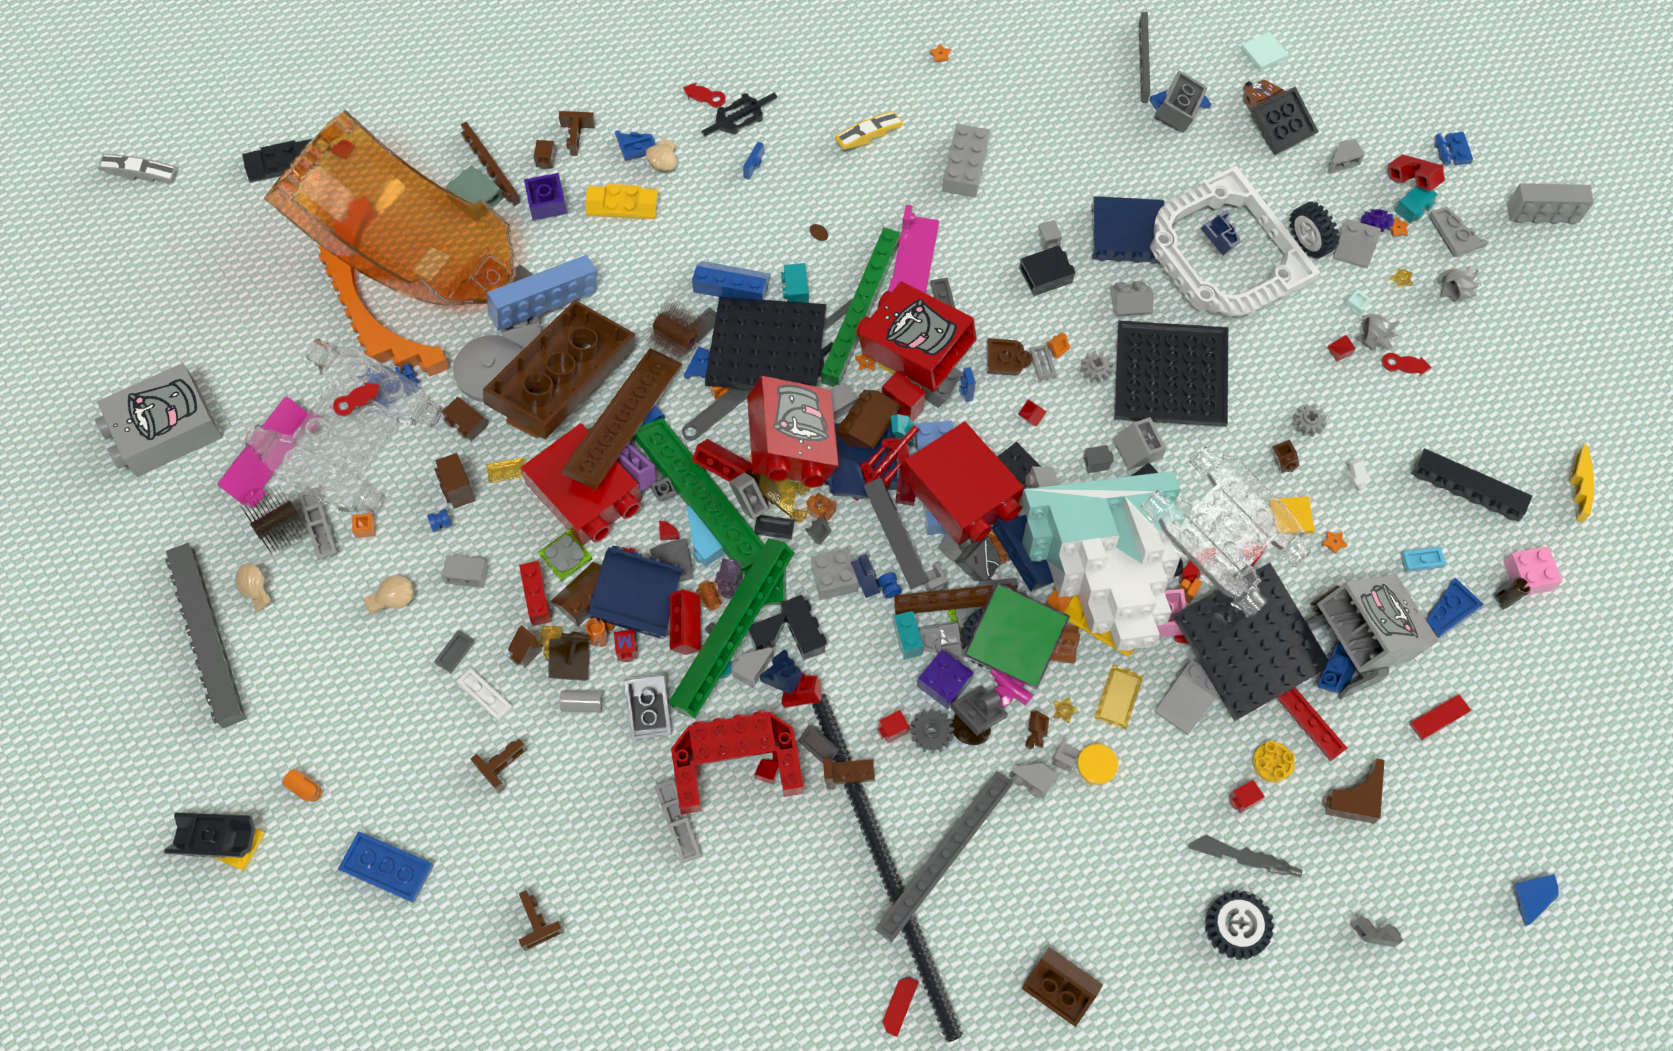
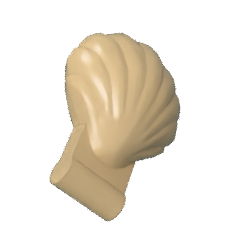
[646,137,677,171]
[235,563,270,612]
[363,575,414,615]

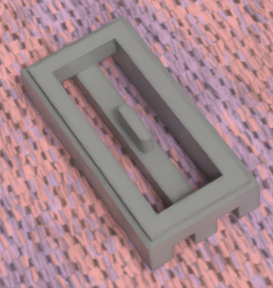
[1029,344,1057,382]

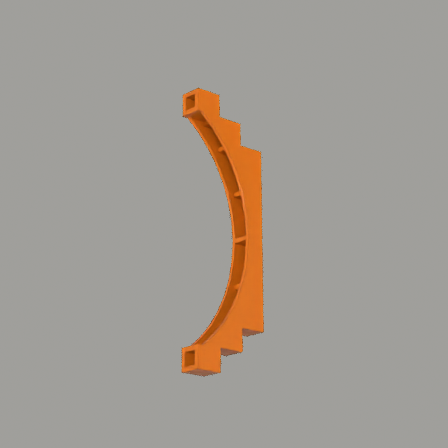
[318,195,450,377]

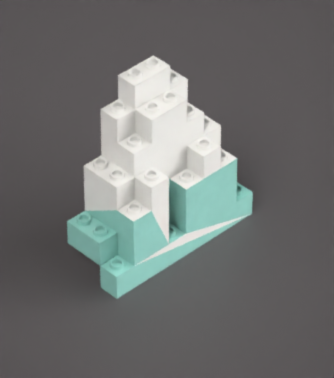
[1021,471,1184,651]

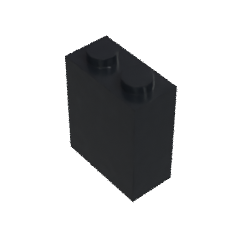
[1019,245,1075,296]

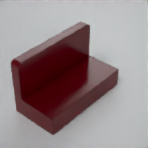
[895,465,916,506]

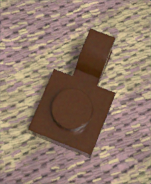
[1025,711,1049,749]

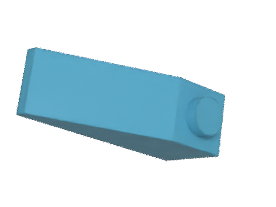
[687,506,724,567]

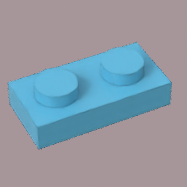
[1401,547,1446,572]

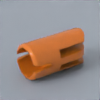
[585,618,608,647]
[282,769,322,802]

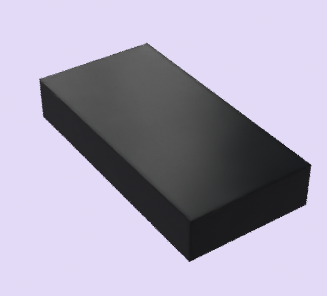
[754,515,795,540]

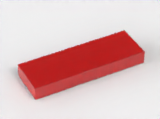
[1410,694,1472,741]

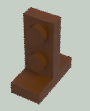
[558,111,595,156]
[470,739,527,793]
[823,758,875,790]
[518,890,564,951]

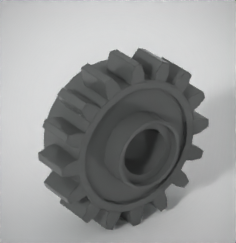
[910,708,954,754]

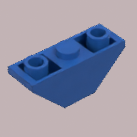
[1317,640,1356,693]

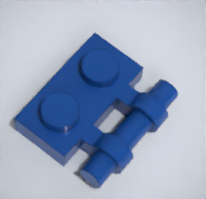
[1435,132,1473,165]

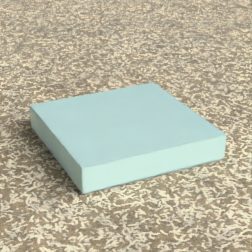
[1241,32,1289,71]

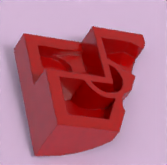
[781,673,821,708]

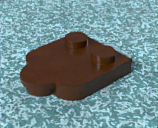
[986,338,1032,375]

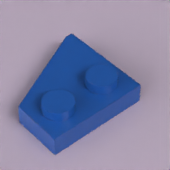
[615,130,656,161]
[684,347,710,379]

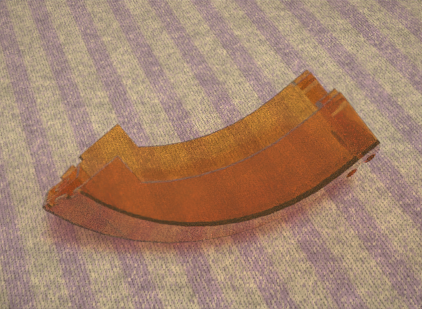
[264,109,517,306]

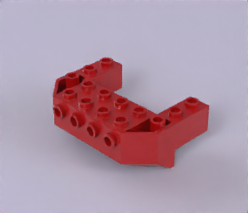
[671,711,804,815]

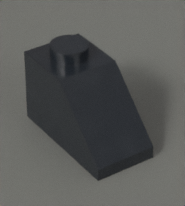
[748,612,786,651]

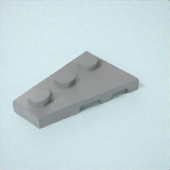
[1429,206,1488,257]

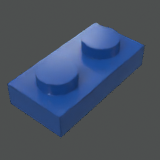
[959,367,976,402]

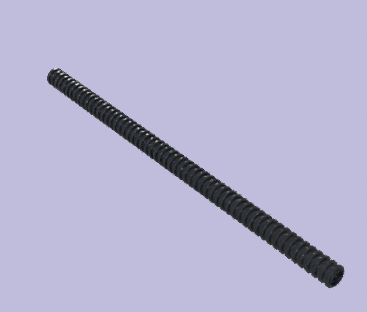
[811,693,963,1042]

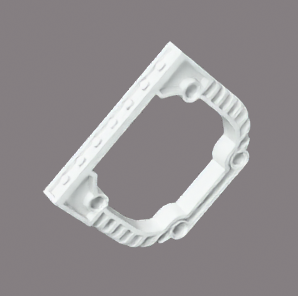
[1150,166,1320,316]

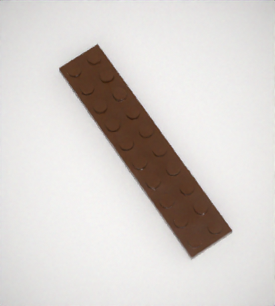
[561,348,682,490]

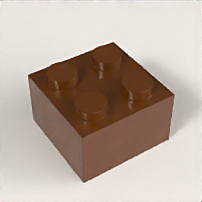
[434,453,476,509]

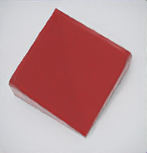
[1327,335,1356,361]
[1018,399,1047,426]
[754,759,779,785]

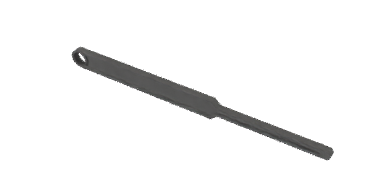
[682,300,852,441]

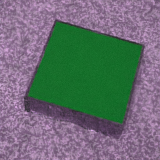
[961,582,1070,689]

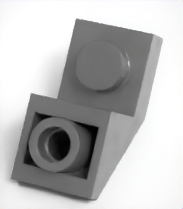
[650,467,676,502]
[1350,915,1404,947]

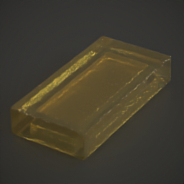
[486,457,525,483]

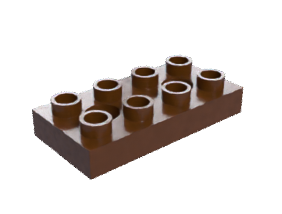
[483,300,635,440]

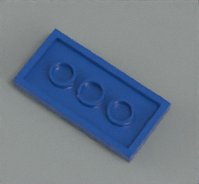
[338,831,433,903]

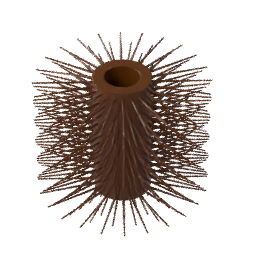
[643,298,707,365]

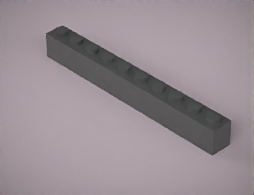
[165,542,246,728]

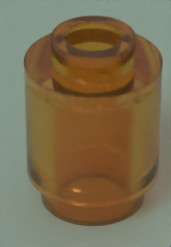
[696,580,722,611]

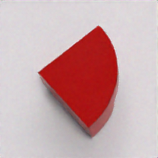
[659,521,679,541]

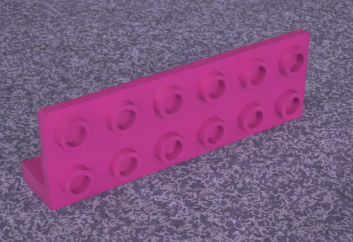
[889,205,939,293]
[217,396,322,508]

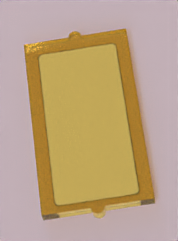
[1095,665,1143,729]

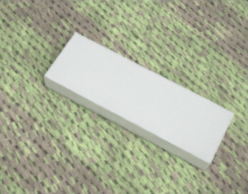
[456,668,513,722]

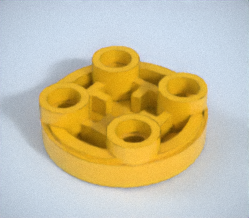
[1252,741,1295,783]
[1077,744,1118,785]

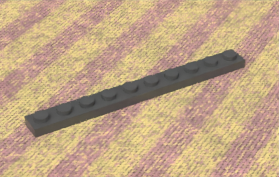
[875,771,1013,943]

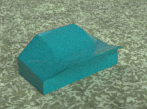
[891,414,917,449]

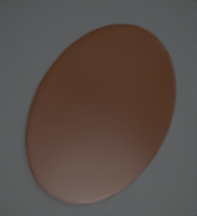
[809,224,829,241]

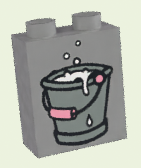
[95,363,223,477]
[1317,574,1439,673]

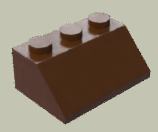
[836,389,901,449]
[551,562,602,627]
[1021,947,1103,1027]

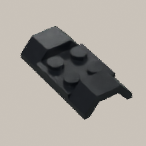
[242,138,319,183]
[164,812,256,858]

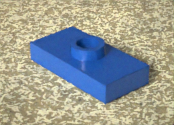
[743,142,764,180]

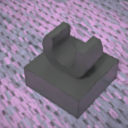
[805,517,832,545]

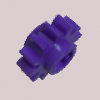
[1361,209,1394,232]

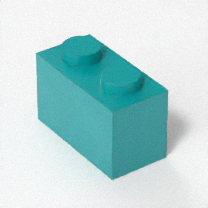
[1394,186,1438,224]
[781,263,809,303]
[893,611,924,660]

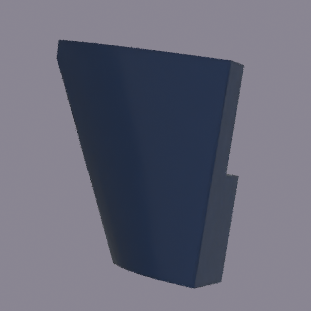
[1200,210,1241,256]
[831,458,869,499]
[851,551,881,598]
[760,650,802,694]

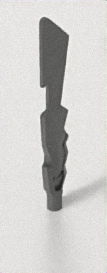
[1188,835,1303,878]

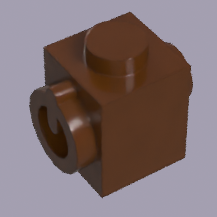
[1272,440,1300,473]

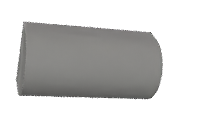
[560,690,603,713]

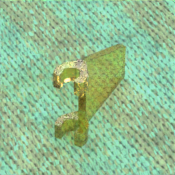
[758,474,810,523]

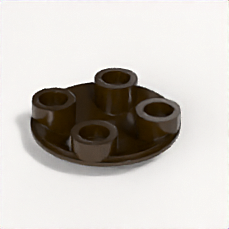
[951,714,991,745]

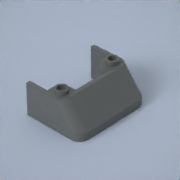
[1306,614,1389,700]

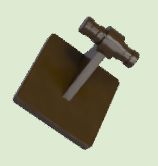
[548,631,590,681]

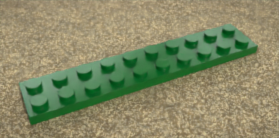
[633,418,764,573]

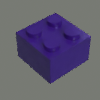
[524,173,567,220]
[917,649,974,710]

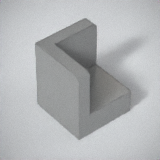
[1038,220,1062,251]
[923,562,948,592]
[1052,738,1080,772]

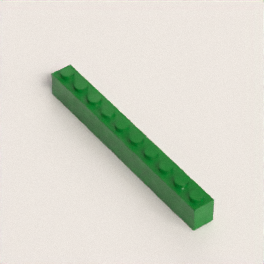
[821,227,900,387]
[668,538,795,719]

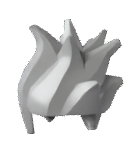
[1439,266,1482,301]
[1357,314,1399,350]

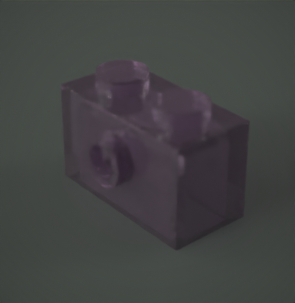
[715,558,743,599]

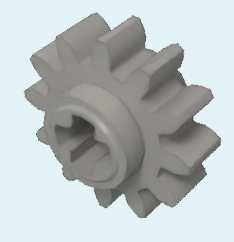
[1080,351,1113,383]
[1293,404,1327,437]

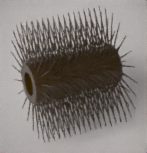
[241,486,309,554]

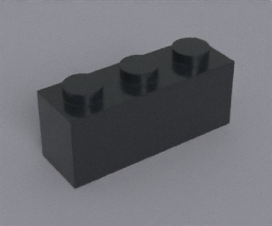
[780,595,827,661]

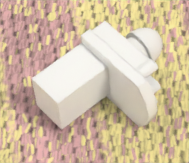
[1345,458,1370,490]

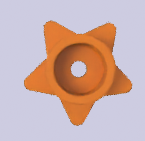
[930,44,951,62]
[1390,217,1409,237]
[855,354,876,370]
[1322,531,1348,554]

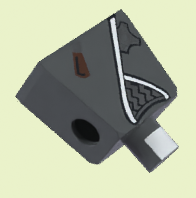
[954,536,1001,581]

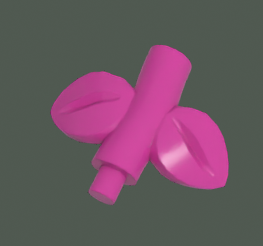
[990,668,1034,707]

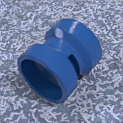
[427,508,452,532]
[877,572,902,599]

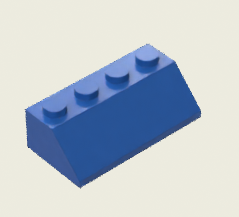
[692,261,771,300]

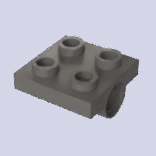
[951,686,1008,736]

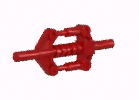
[855,425,920,501]

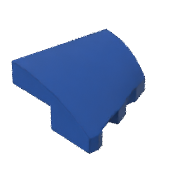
[1513,874,1559,926]

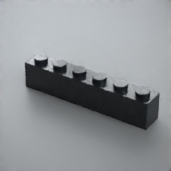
[1411,448,1533,522]

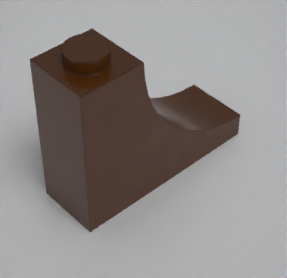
[1323,758,1385,824]

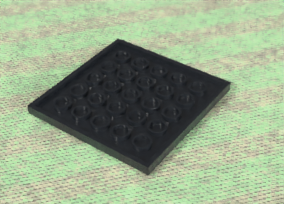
[705,297,827,390]
[1114,320,1229,427]
[1172,563,1329,721]

